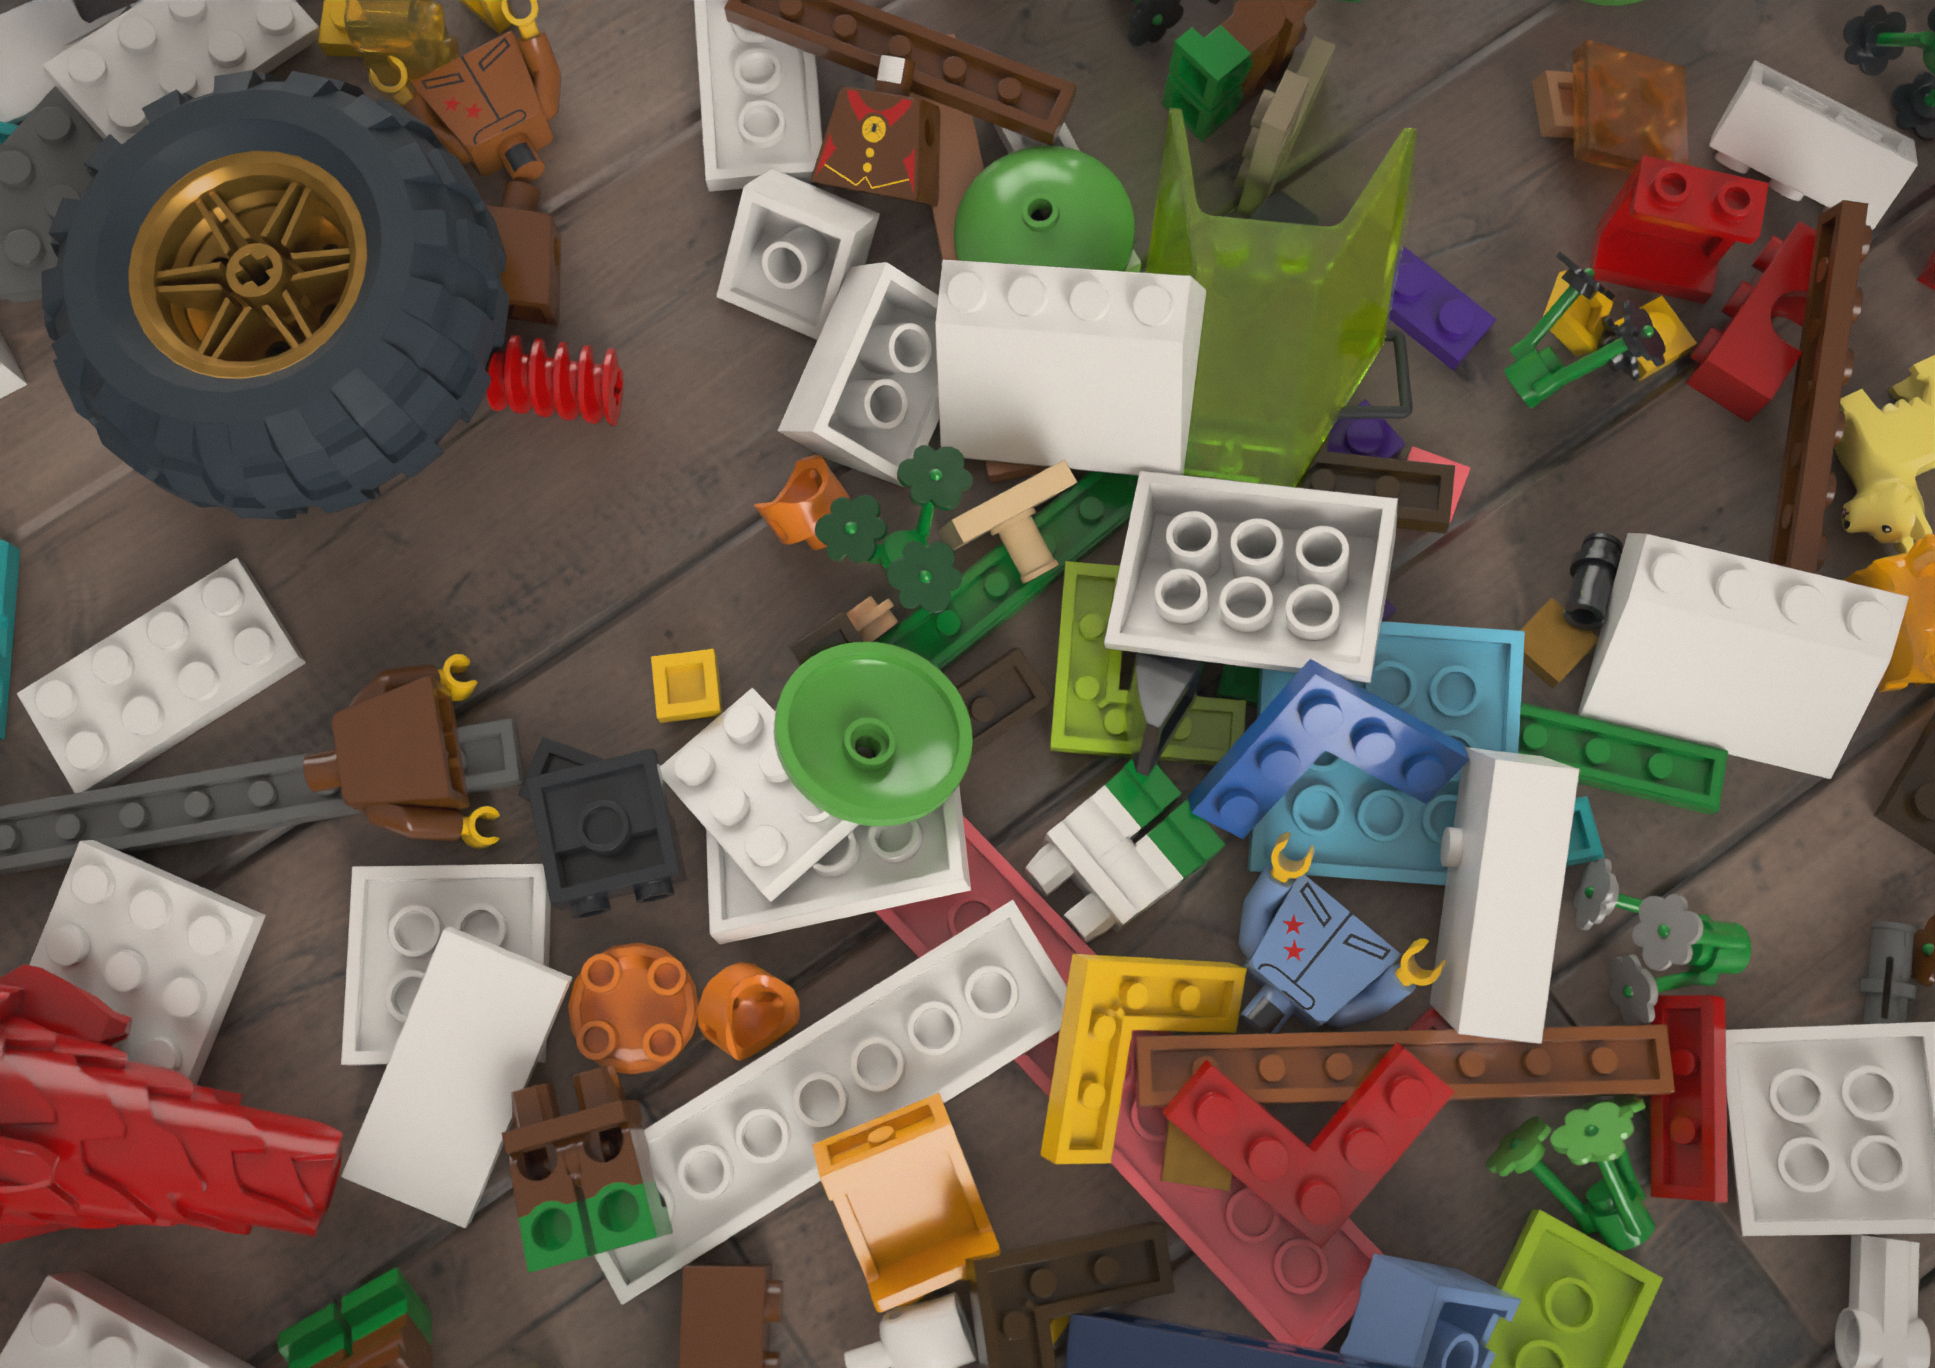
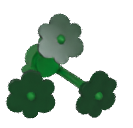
[815,445,973,614]

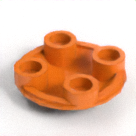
[568,942,699,1075]

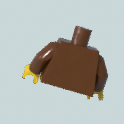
[303,654,500,849]

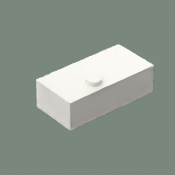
[1430,747,1579,1044]

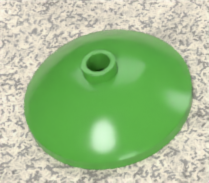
[954,145,1135,272]
[773,642,973,826]

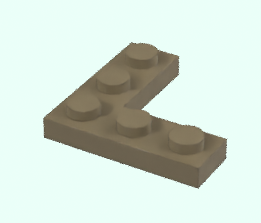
[1234,36,1336,217]

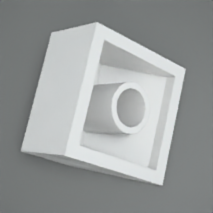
[716,169,880,340]

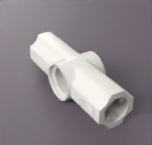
[1835,1234,1931,1368]

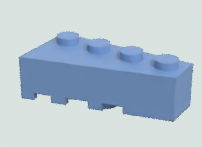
[1340,1253,1522,1368]

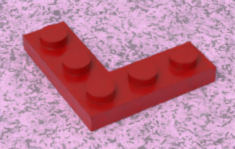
[1163,1043,1455,1249]

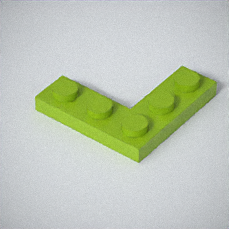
[1050,561,1246,765]

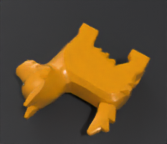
[1843,534,1935,692]

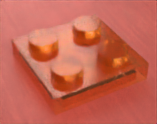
[1573,39,1688,173]

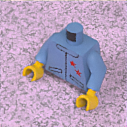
[1238,832,1446,1034]

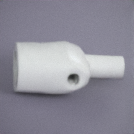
[844,1292,978,1368]

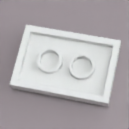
[660,688,859,902]

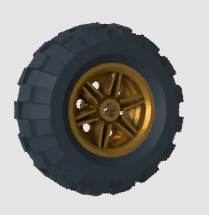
[41,70,510,520]

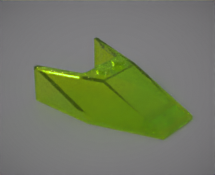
[1146,108,1417,488]

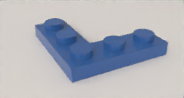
[1188,659,1470,839]

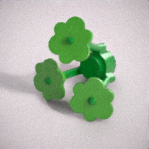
[1486,1096,1655,1251]

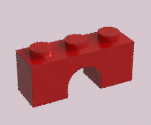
[1686,221,1863,422]

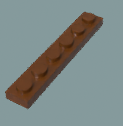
[724,0,1077,146]
[1769,200,1872,574]

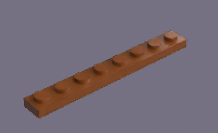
[1133,1025,1675,1108]

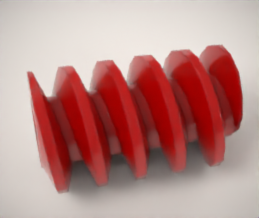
[487,335,623,427]

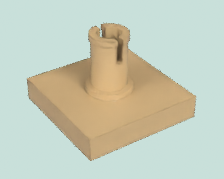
[938,460,1077,584]

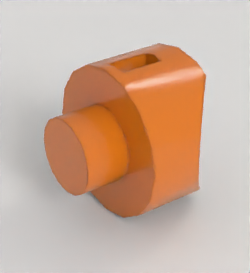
[754,455,850,551]
[697,962,800,1061]

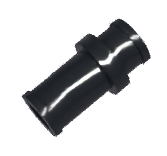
[1563,532,1623,630]

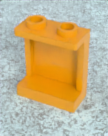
[812,1093,1001,1312]

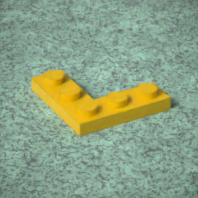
[1040,954,1247,1164]

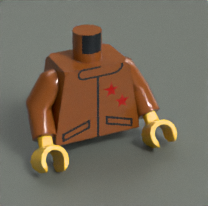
[369,0,562,183]

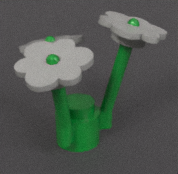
[1573,858,1751,1026]

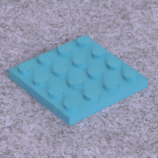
[1247,621,1525,885]

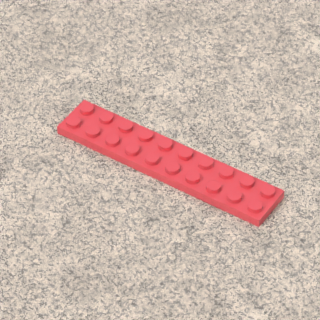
[874,816,1384,1349]

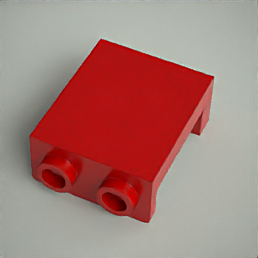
[1589,155,1769,304]

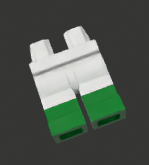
[1024,759,1226,943]

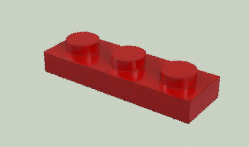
[1650,995,1728,1203]

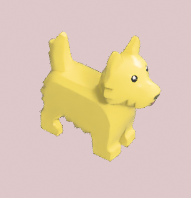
[1834,355,1935,554]

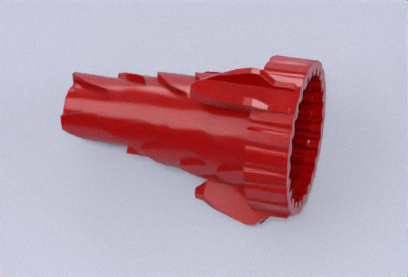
[0,964,343,1244]

